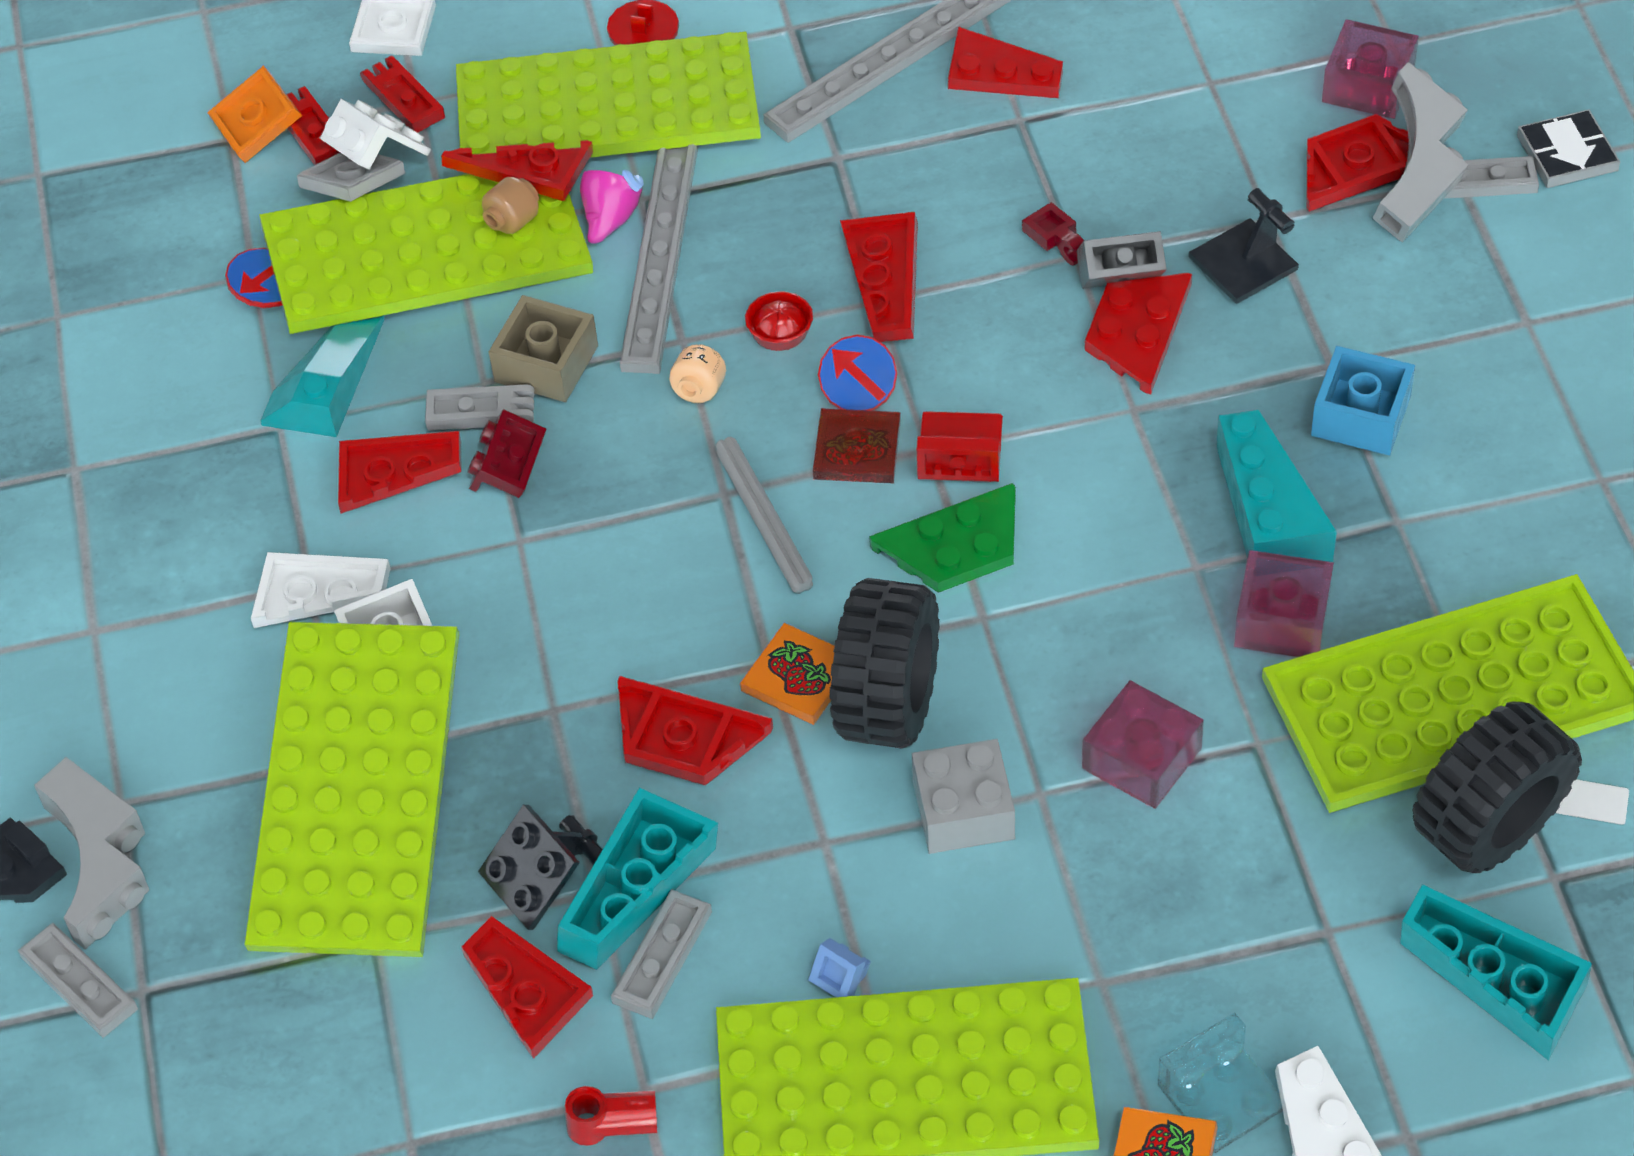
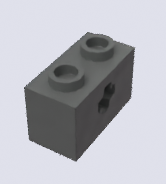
[1076,231,1167,289]

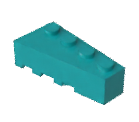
[1216,410,1337,574]
[557,787,718,970]
[1400,884,1592,1061]

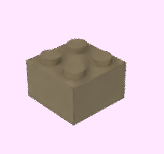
[488,295,598,403]

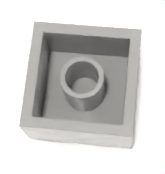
[912,739,1015,854]

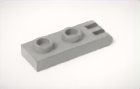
[425,384,535,430]

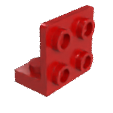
[916,411,1003,482]

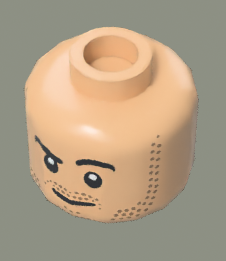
[669,344,726,403]

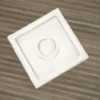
[349,0,436,56]

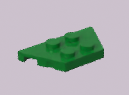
[869,483,1016,593]

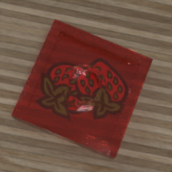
[813,408,901,484]

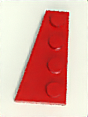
[840,212,918,342]

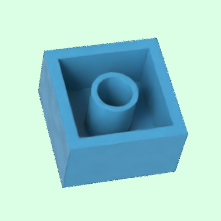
[1311,346,1415,456]

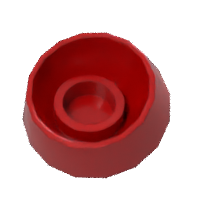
[745,291,813,351]

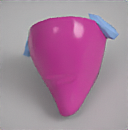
[580,170,644,244]

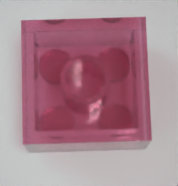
[1322,19,1419,119]
[1234,550,1334,657]
[1082,680,1204,809]

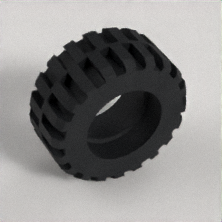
[830,578,940,749]
[1412,701,1582,873]

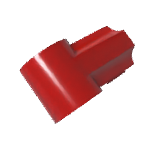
[565,1086,657,1146]

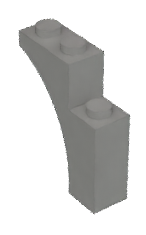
[1373,62,1468,242]
[34,757,149,950]

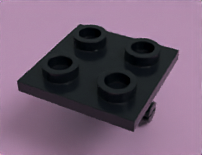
[1188,188,1299,304]
[478,804,603,930]

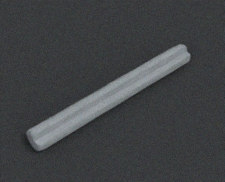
[716,437,813,594]

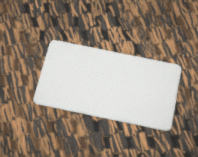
[1556,780,1629,825]

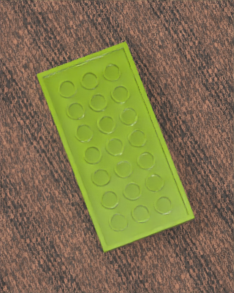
[456,31,761,158]
[259,174,593,334]
[1262,574,1634,813]
[244,622,460,957]
[716,978,1099,1156]

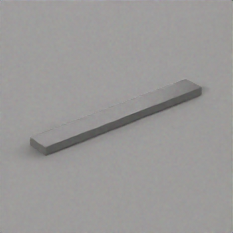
[763,0,1011,143]
[620,144,699,374]

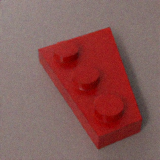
[948,27,1063,98]
[338,431,462,514]

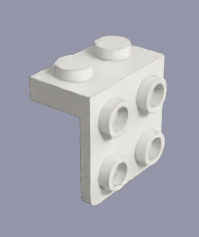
[320,99,431,170]

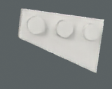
[251,552,391,628]
[1275,1046,1382,1156]

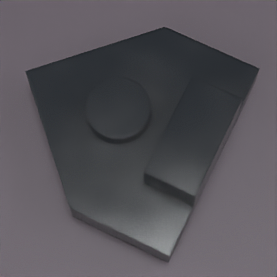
[0,817,67,903]

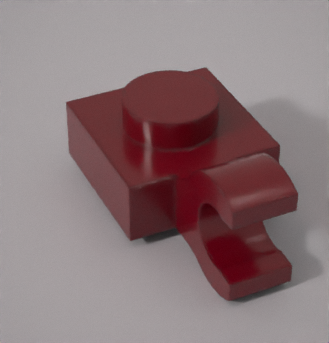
[1022,202,1084,266]

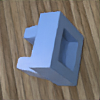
[808,938,871,997]

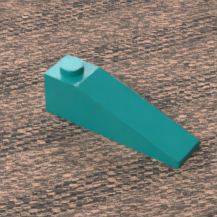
[260,315,385,437]

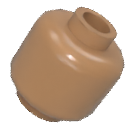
[482,177,539,234]

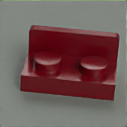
[467,409,547,498]

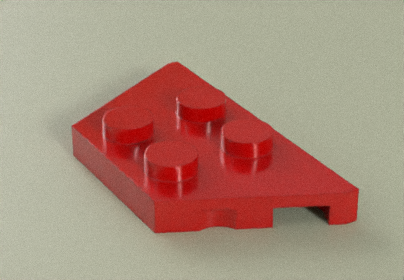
[1306,114,1409,212]
[1085,273,1192,395]
[617,676,773,785]

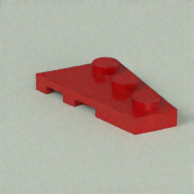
[461,916,593,1059]

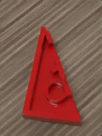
[441,140,593,201]

